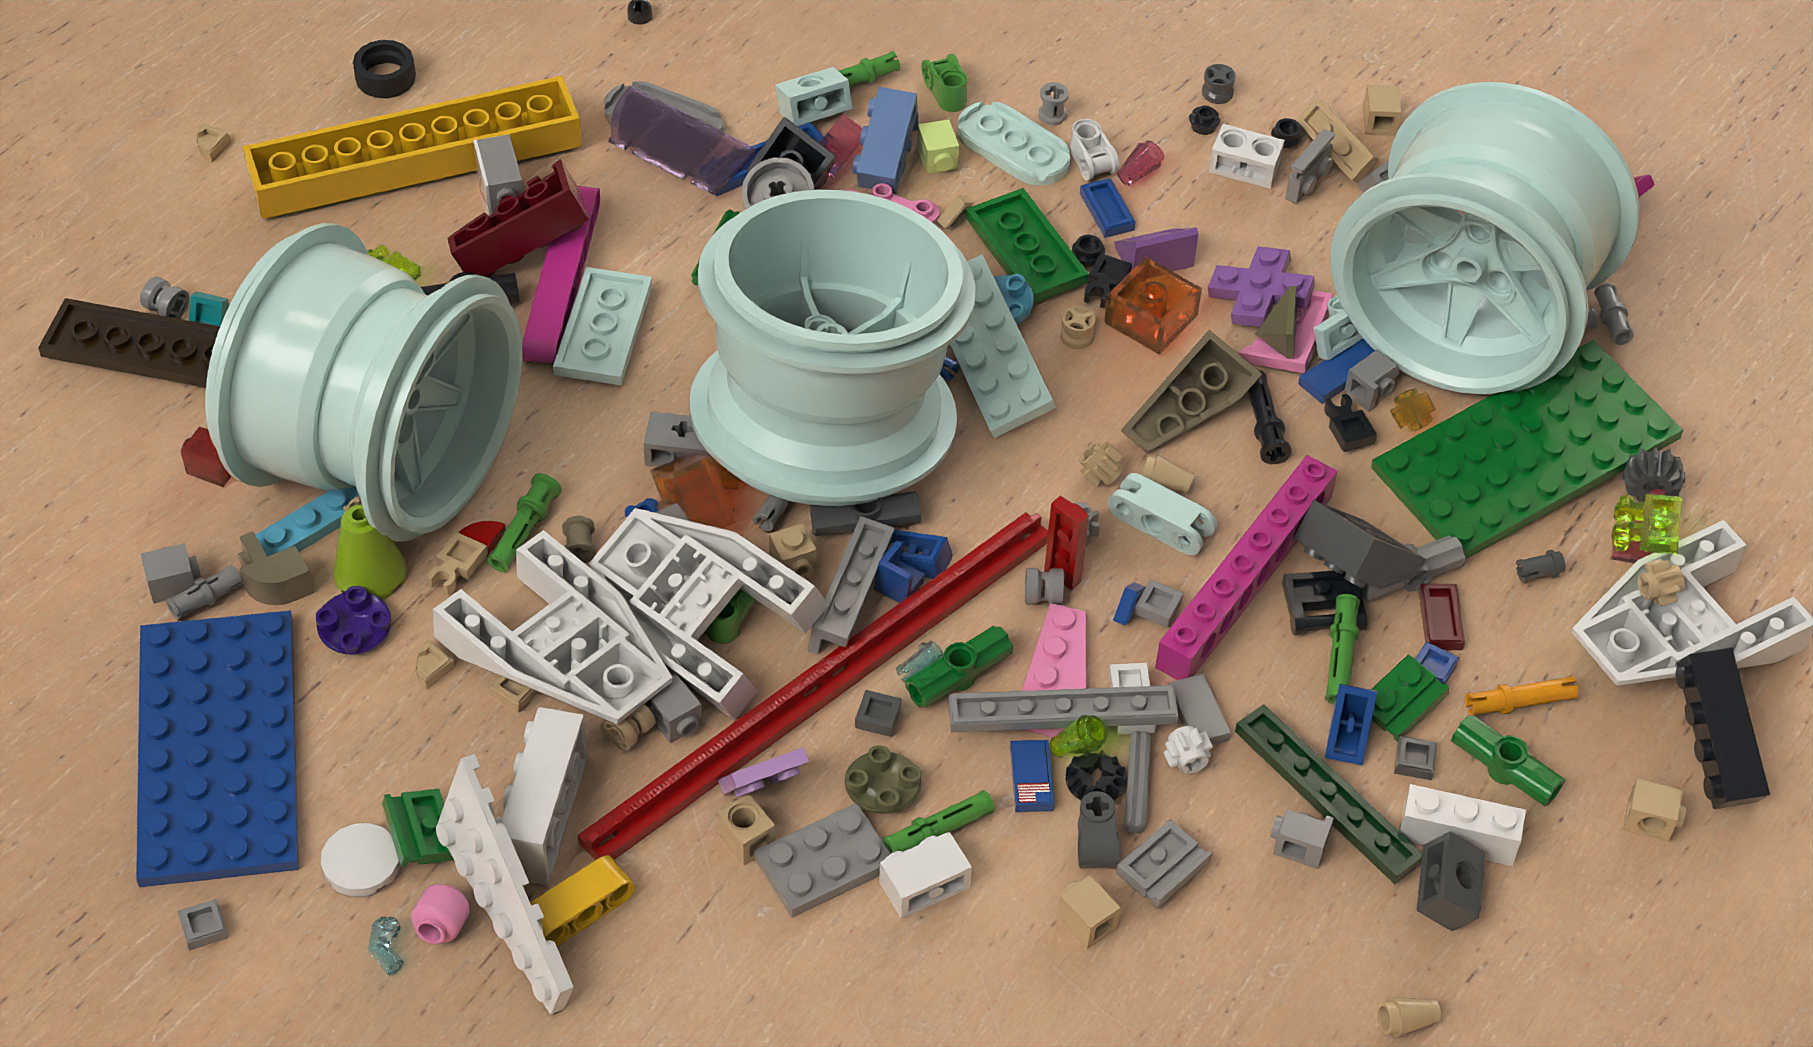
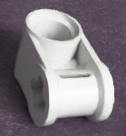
[1070,119,1119,181]

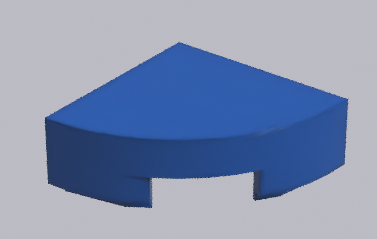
[1113,582,1146,625]

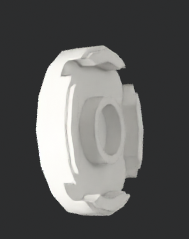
[321,823,400,897]

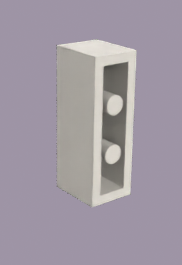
[1399,784,1526,866]

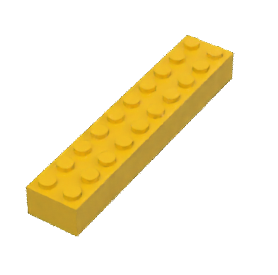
[242,75,582,219]

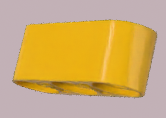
[530,855,635,947]

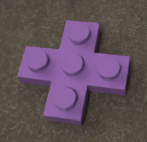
[1208,246,1315,327]

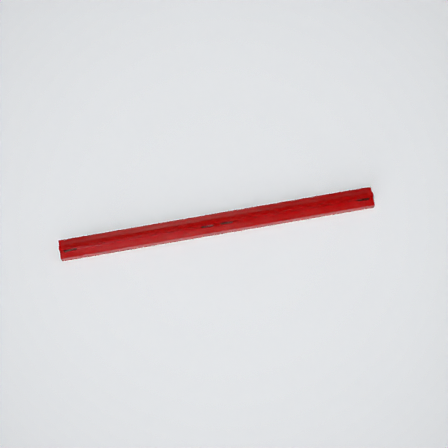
[578,512,1048,860]

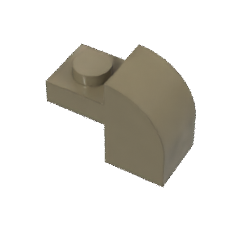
[238,532,314,605]

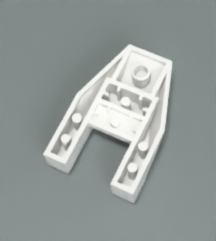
[589,508,829,720]
[1571,520,1813,686]
[433,530,672,724]

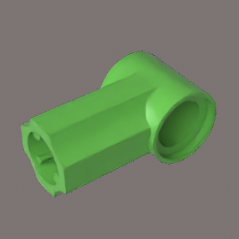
[706,589,756,644]

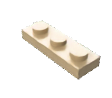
[1296,97,1379,183]

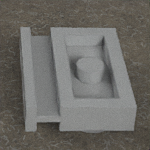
[1285,129,1335,204]
[1116,820,1212,909]

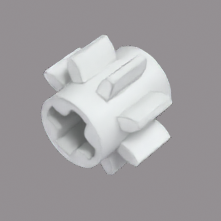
[1163,726,1213,774]

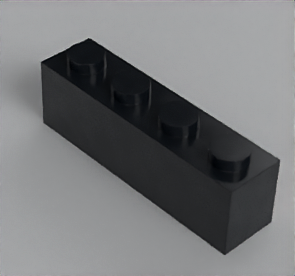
[1675,647,1770,809]

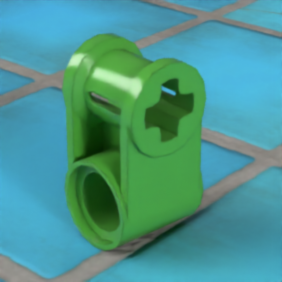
[921,54,967,112]

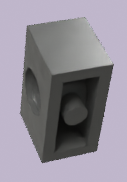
[1416,831,1485,931]

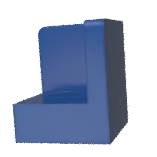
[874,541,925,603]

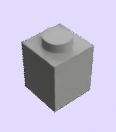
[141,543,201,604]

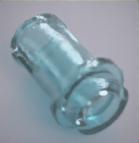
[896,641,943,683]

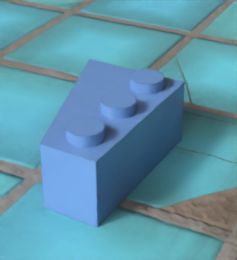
[853,87,919,194]

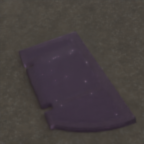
[609,86,756,195]

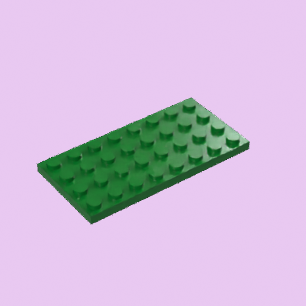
[1371,340,1683,559]

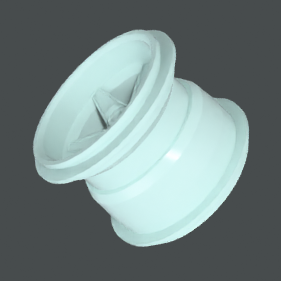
[1330,82,1640,394]
[689,190,975,506]
[205,223,522,542]

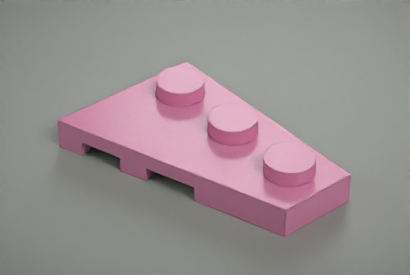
[1239,291,1333,373]

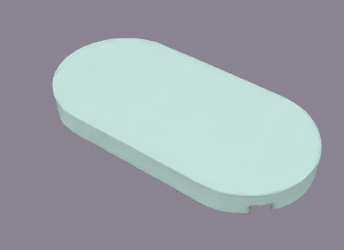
[958,102,1070,185]

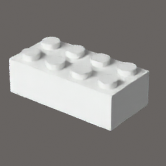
[495,707,588,886]

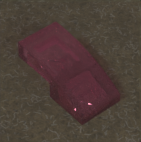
[819,113,862,178]

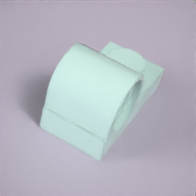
[1313,295,1363,361]

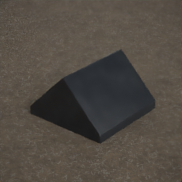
[747,117,836,190]

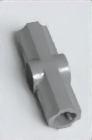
[1360,535,1466,600]

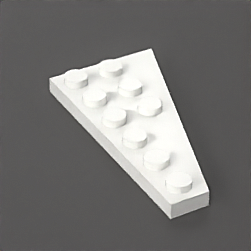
[436,754,574,1015]

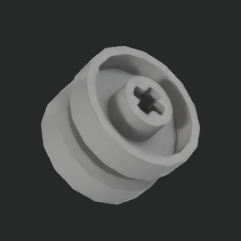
[741,157,815,209]

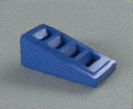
[885,530,953,579]

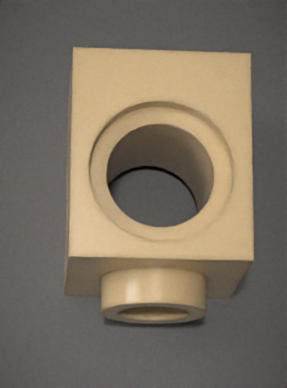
[1623,778,1687,841]
[716,793,776,865]

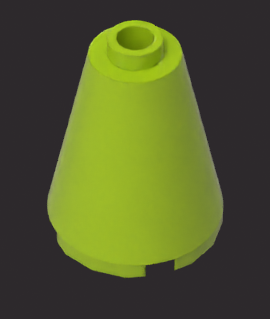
[333,504,407,599]

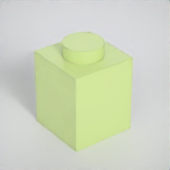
[917,119,959,174]

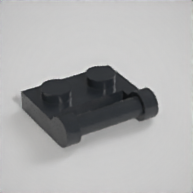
[1282,571,1367,635]

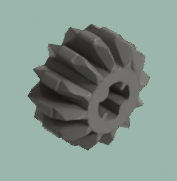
[1623,446,1685,506]

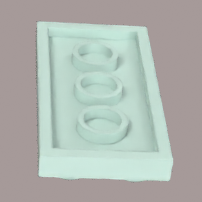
[553,267,652,385]

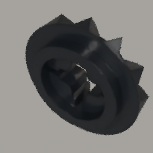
[1065,749,1126,801]

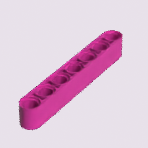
[522,186,600,364]

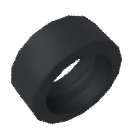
[353,40,416,98]

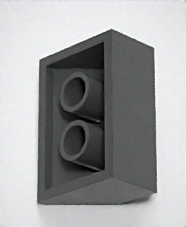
[1294,499,1426,588]

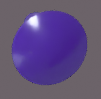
[316,586,392,655]

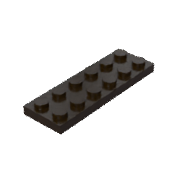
[38,298,220,388]

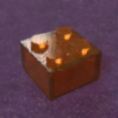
[1104,257,1202,355]

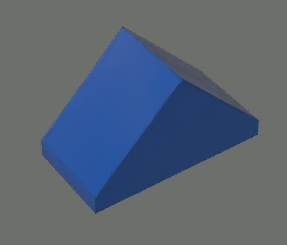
[1325,683,1377,765]

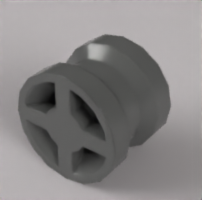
[1202,64,1236,104]

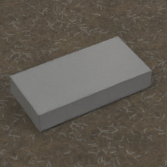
[1168,674,1231,745]

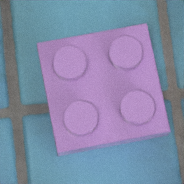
[718,747,809,798]

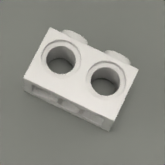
[1209,124,1285,189]

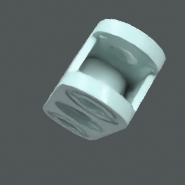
[1107,473,1218,555]

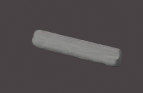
[1124,731,1151,833]

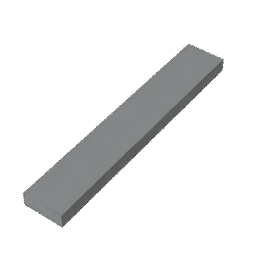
[948,685,1178,733]

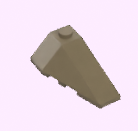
[1121,330,1262,453]

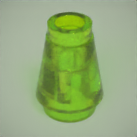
[1050,715,1107,758]

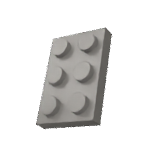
[754,803,890,918]

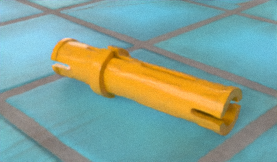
[1464,675,1579,716]

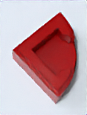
[458,521,506,557]

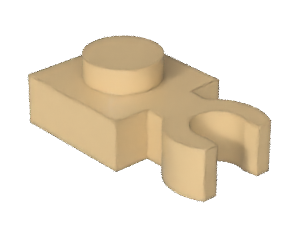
[427,532,488,595]

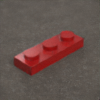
[1044,495,1089,590]

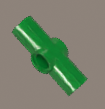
[905,625,1013,708]
[1451,715,1566,806]

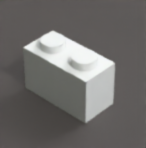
[879,832,972,919]

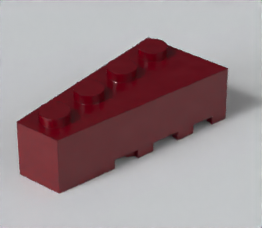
[447,159,589,277]

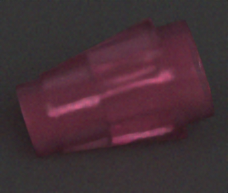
[1117,140,1164,186]

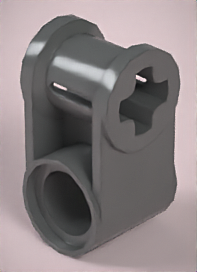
[1078,791,1120,868]

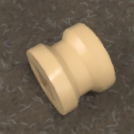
[1060,306,1096,349]

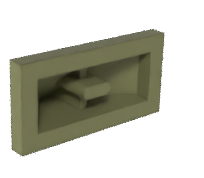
[1255,286,1297,359]

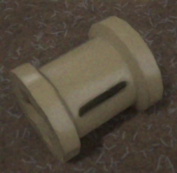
[562,516,596,563]

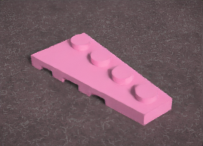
[1022,603,1086,745]

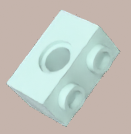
[775,67,853,126]

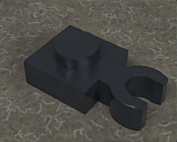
[1084,253,1132,309]
[1324,394,1377,452]

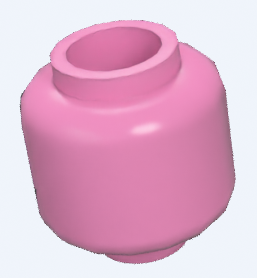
[411,884,470,944]

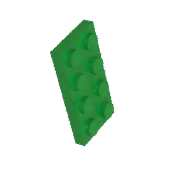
[965,188,1089,303]

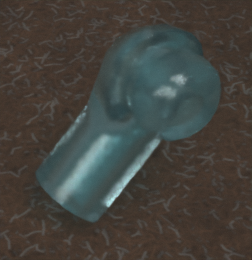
[368,916,404,975]

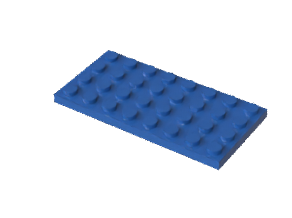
[136,610,299,887]

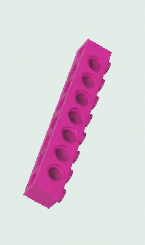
[1155,455,1338,680]

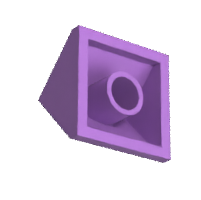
[1114,227,1199,281]

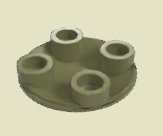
[845,745,921,813]

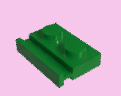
[1371,654,1449,742]
[382,788,454,867]

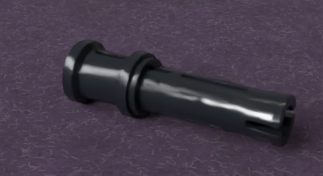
[1248,370,1292,465]

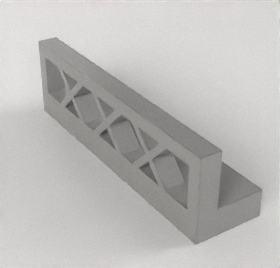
[808,516,895,655]

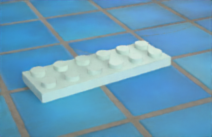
[950,254,1057,438]

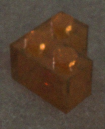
[650,454,736,529]

